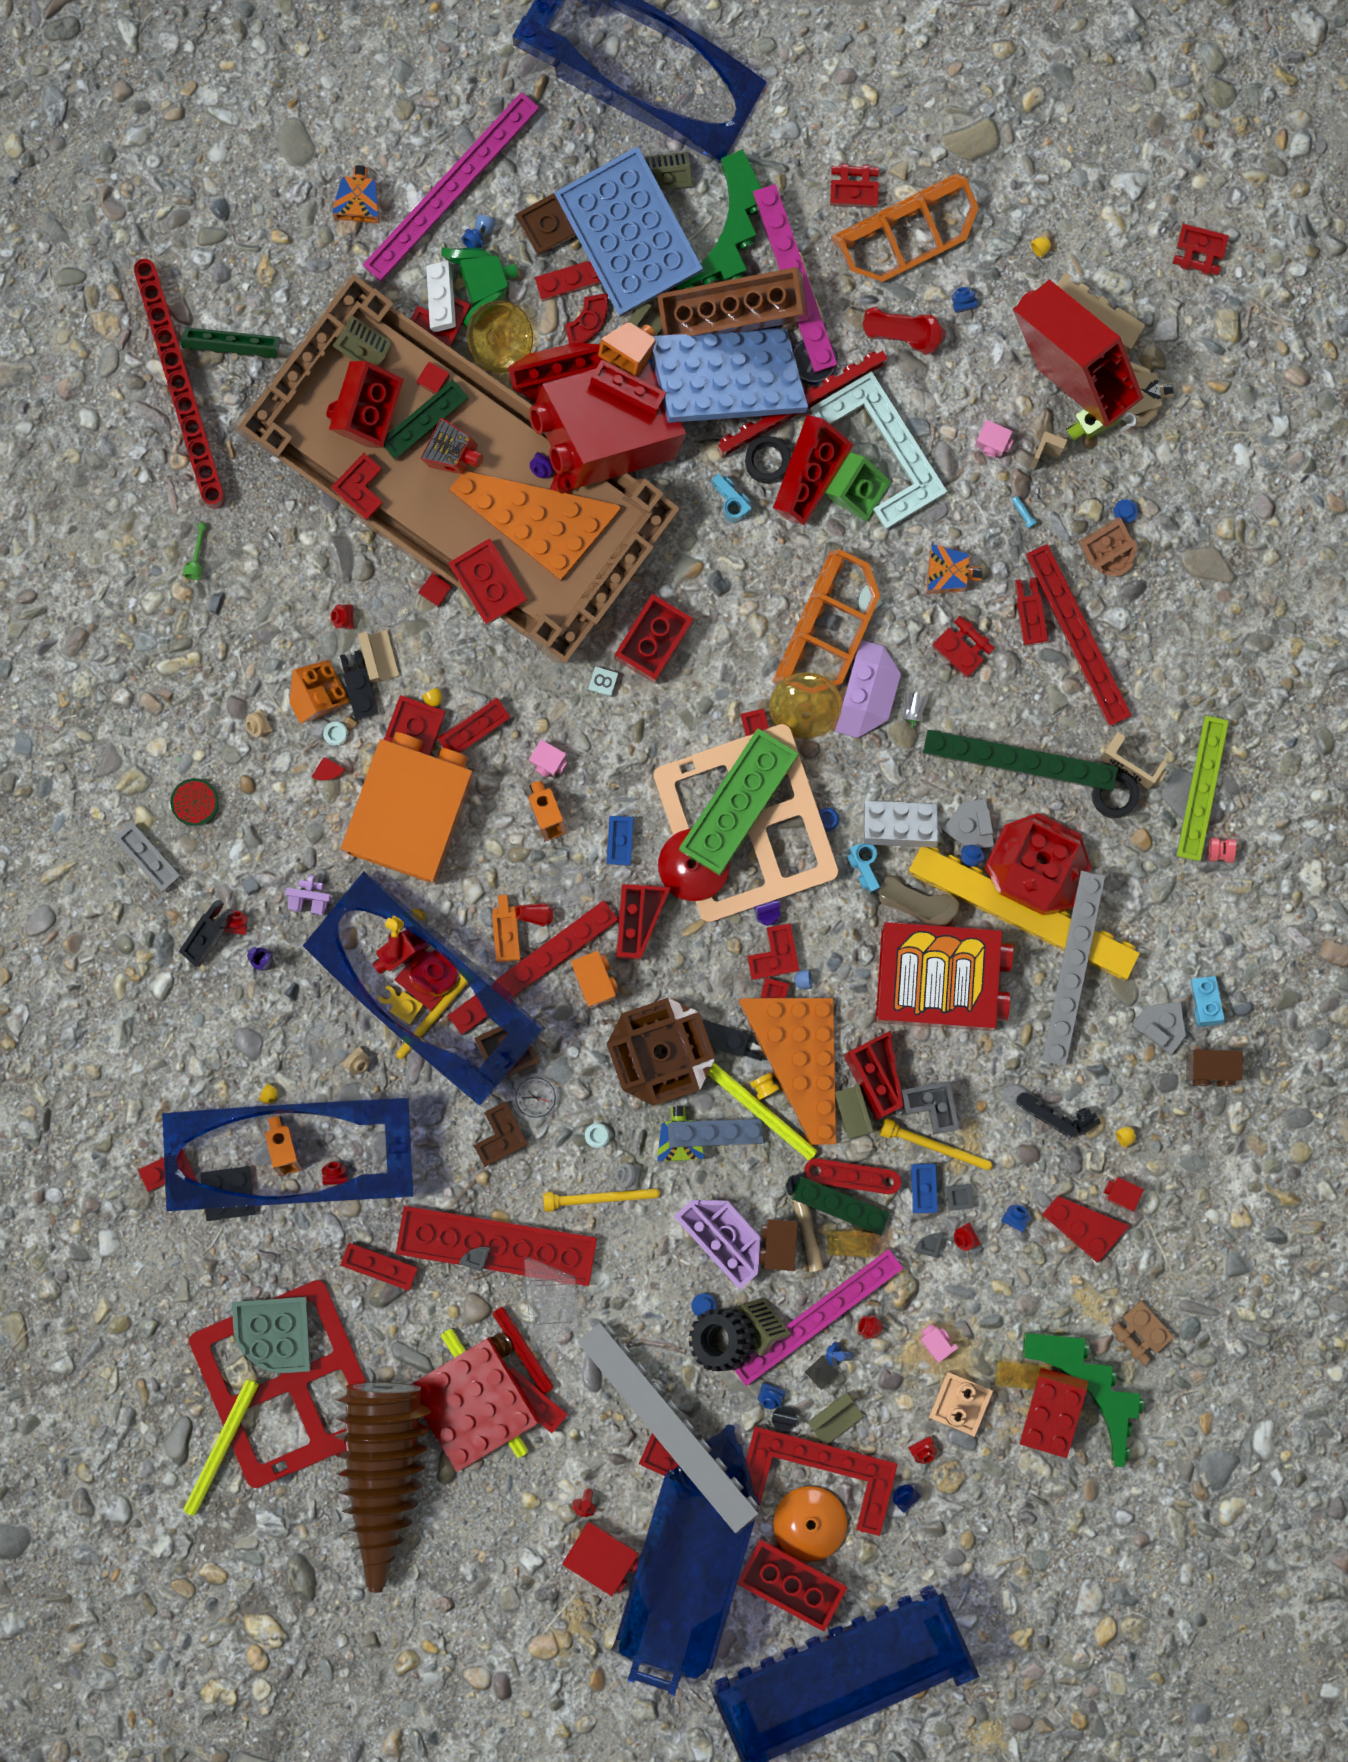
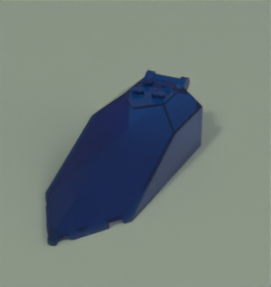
[611,1425,760,1696]

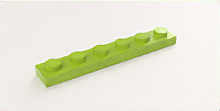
[1176,715,1229,862]

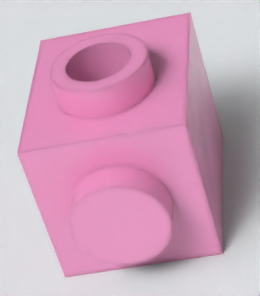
[975,419,1014,458]
[529,740,568,778]

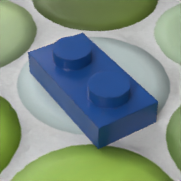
[607,816,633,866]
[911,1164,938,1214]

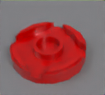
[409,950,458,997]

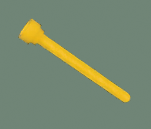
[396,963,481,1059]
[879,1117,993,1170]
[543,1188,661,1212]

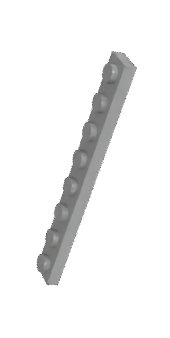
[1042,870,1105,1066]

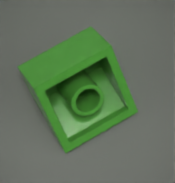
[824,452,891,521]

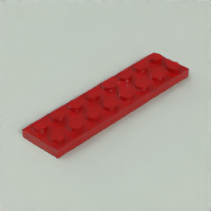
[395,1206,597,1286]

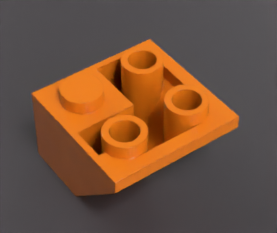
[289,660,350,724]

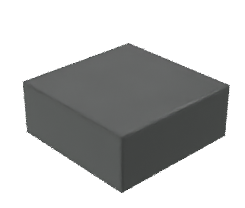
[946,1184,974,1211]

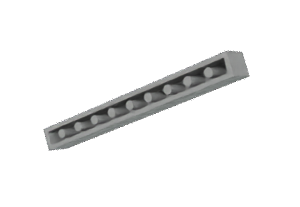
[577,1323,760,1535]

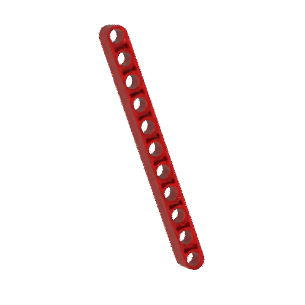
[134,258,225,509]

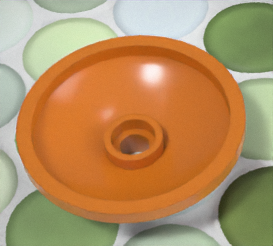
[773,1486,847,1561]

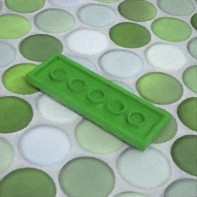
[679,728,799,876]

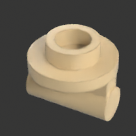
[245,709,273,737]
[342,1046,370,1075]

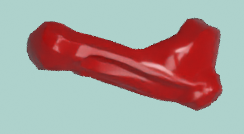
[863,306,946,355]

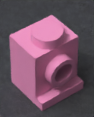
[919,1323,958,1363]

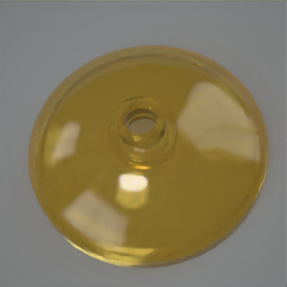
[467,300,533,373]
[769,673,842,739]

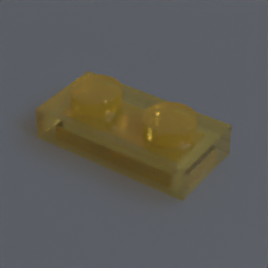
[994,1360,1046,1390]

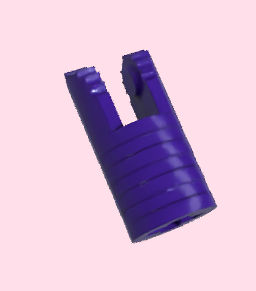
[247,947,273,971]

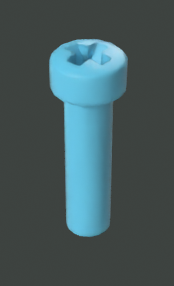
[1012,496,1037,529]

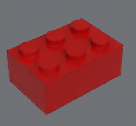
[329,361,404,447]
[614,594,693,684]
[1019,1367,1088,1458]

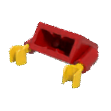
[373,908,433,974]

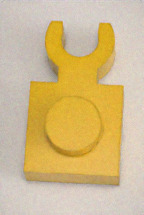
[378,985,424,1025]

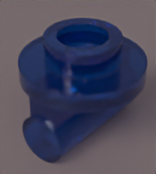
[892,1484,922,1513]

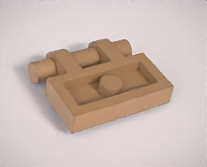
[1110,1301,1174,1365]

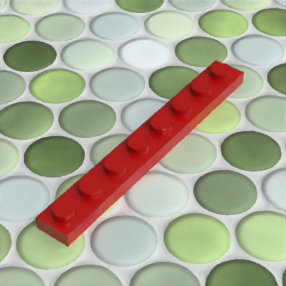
[717,350,888,458]
[1025,544,1132,727]
[447,900,618,1035]

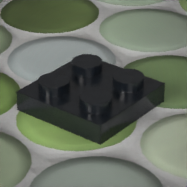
[200,1166,256,1221]

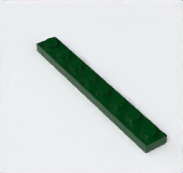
[923,730,1118,792]

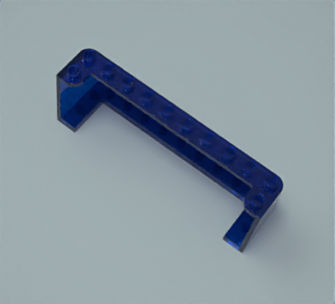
[711,1585,980,1762]

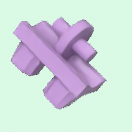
[285,874,332,916]

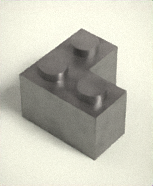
[901,1081,959,1135]

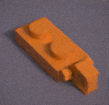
[492,894,521,963]

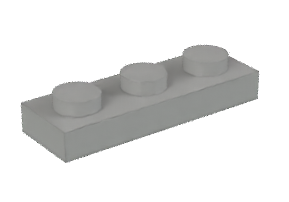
[114,822,181,893]

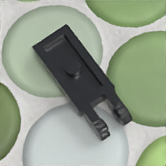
[340,650,379,721]
[179,900,234,967]
[703,1019,763,1061]
[1016,1092,1078,1138]

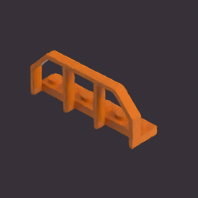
[830,173,979,282]
[772,549,880,695]

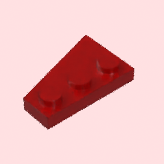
[1041,1196,1129,1263]

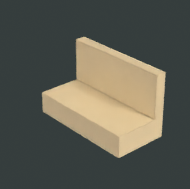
[1030,431,1067,470]
[358,630,399,684]

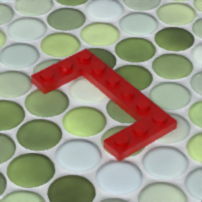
[740,1426,898,1536]

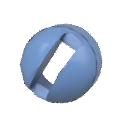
[475,214,496,234]
[794,970,812,990]

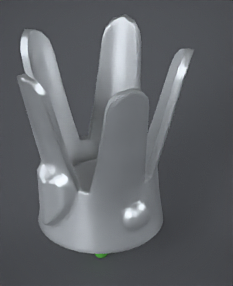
[904,691,930,728]

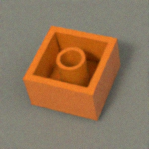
[571,951,619,1010]

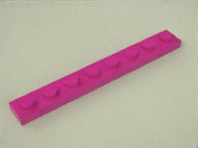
[753,184,837,373]
[734,1249,903,1386]

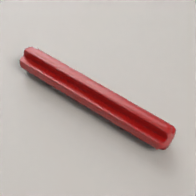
[492,1307,554,1394]

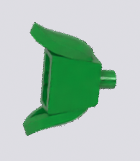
[441,247,519,329]

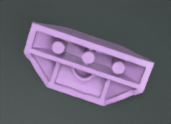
[835,640,901,738]
[674,1200,761,1289]

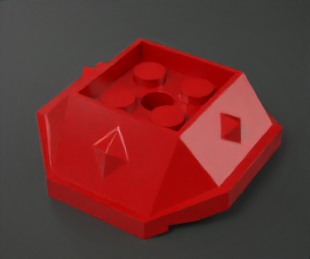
[984,813,1091,915]

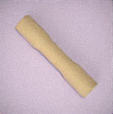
[793,1200,824,1272]

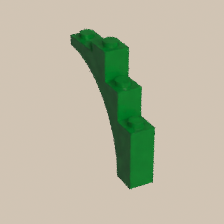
[674,149,761,291]
[1022,1333,1144,1467]

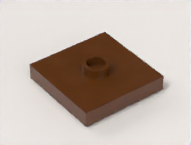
[515,193,577,257]

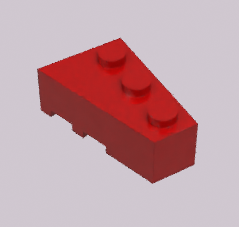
[615,884,670,961]
[843,1030,903,1120]

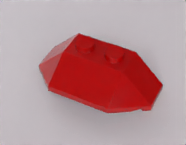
[508,342,605,402]

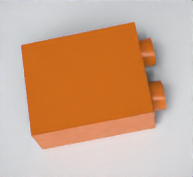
[341,732,475,885]

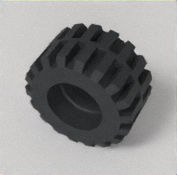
[689,1309,757,1371]

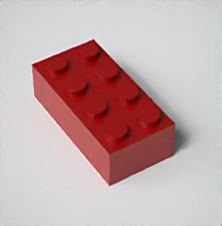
[736,1538,848,1632]

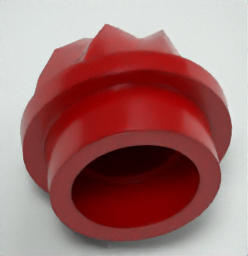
[858,1315,883,1339]

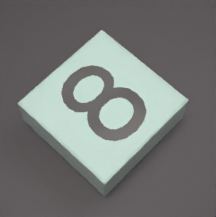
[588,666,618,697]

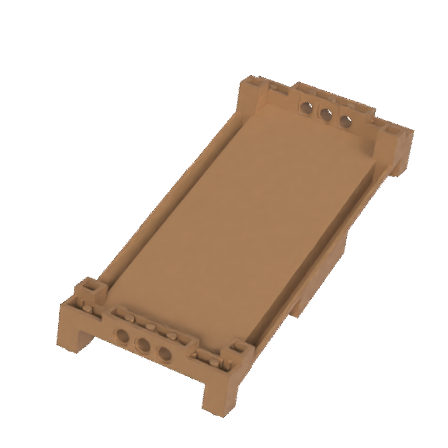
[232,274,680,663]

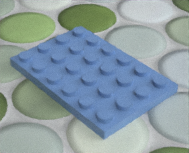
[554,146,704,317]
[651,328,808,423]

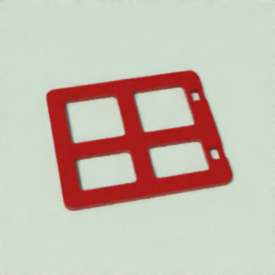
[189,1280,366,1488]

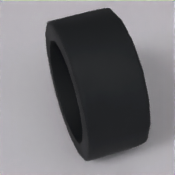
[745,436,791,484]
[1092,771,1139,818]

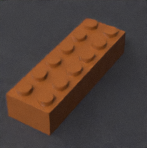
[657,267,809,336]

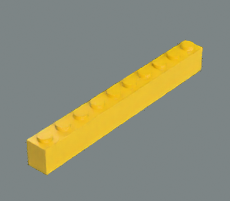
[907,847,1140,981]

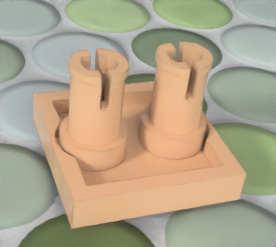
[929,1372,993,1437]

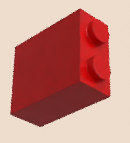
[562,1521,640,1597]

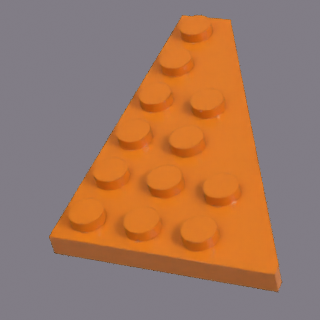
[449,471,621,581]
[738,998,836,1145]

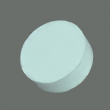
[323,722,348,747]
[585,1123,609,1148]

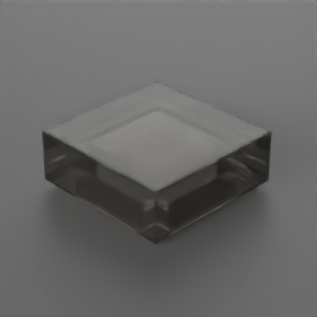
[805,1355,839,1390]

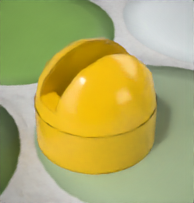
[1030,237,1051,258]
[422,687,443,707]
[258,1083,278,1104]
[1115,1126,1136,1148]

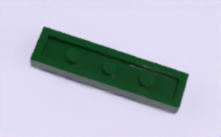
[181,327,280,358]
[383,379,469,461]
[791,1176,890,1236]

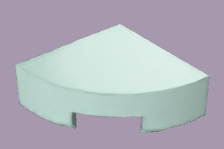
[859,585,883,614]

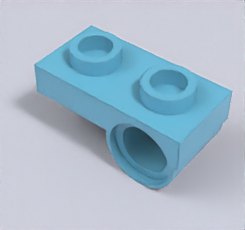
[711,473,751,523]
[847,843,880,894]
[1191,976,1225,1028]

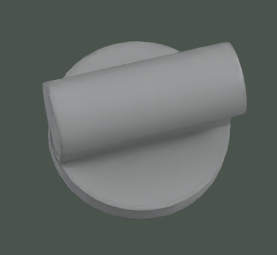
[616,1163,641,1190]

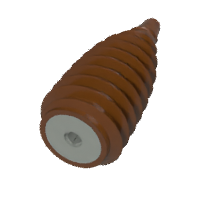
[335,1382,431,1593]

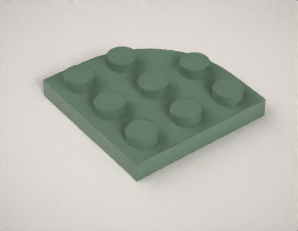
[232,1297,311,1373]

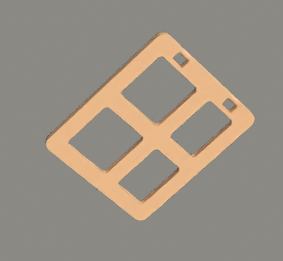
[654,724,838,922]

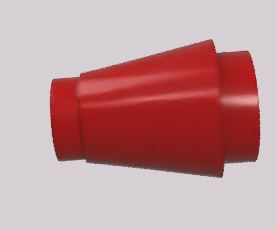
[515,903,553,927]

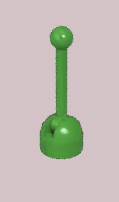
[182,522,207,580]

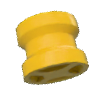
[750,1072,780,1100]

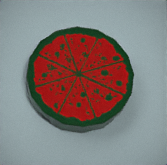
[170,778,219,826]

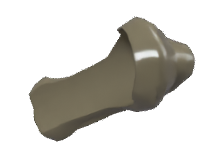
[879,876,959,927]

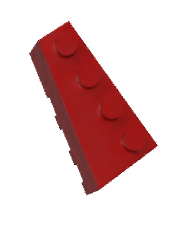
[773,415,854,525]

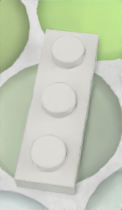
[426,260,456,332]

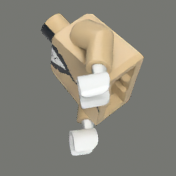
[1119,362,1174,431]

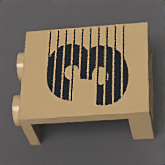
[1099,732,1167,790]

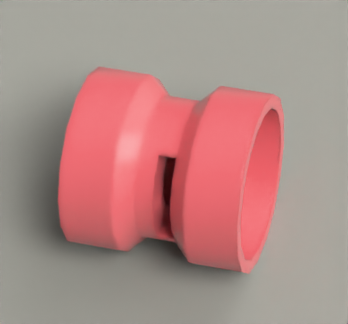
[1208,837,1236,863]

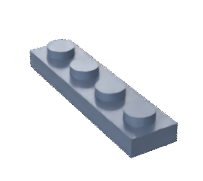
[668,1119,763,1148]

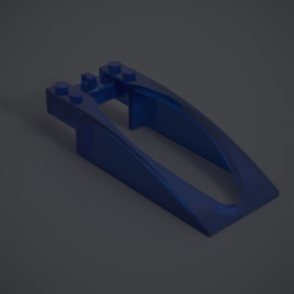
[512,0,767,164]
[303,871,546,1106]
[162,1098,413,1212]

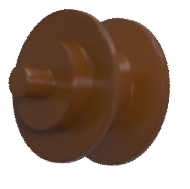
[490,1333,512,1358]

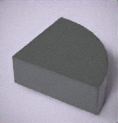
[914,1234,944,1258]
[459,1247,490,1272]

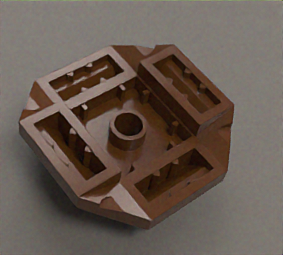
[607,998,715,1106]

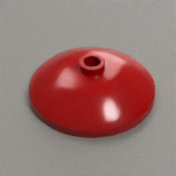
[658,829,730,901]

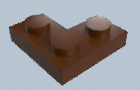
[473,1101,528,1167]

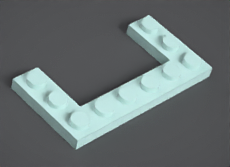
[810,371,947,530]

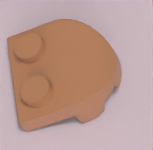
[1078,517,1137,577]

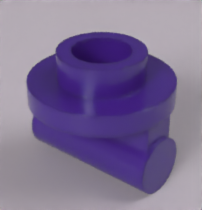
[530,452,555,478]
[754,899,781,926]

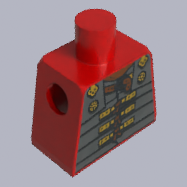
[420,418,483,474]

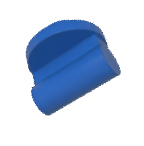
[951,287,978,313]
[1001,1205,1030,1232]
[826,1341,853,1366]
[758,1382,786,1409]

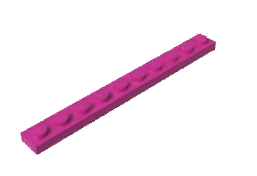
[363,92,539,282]

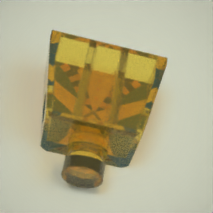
[826,1231,874,1258]

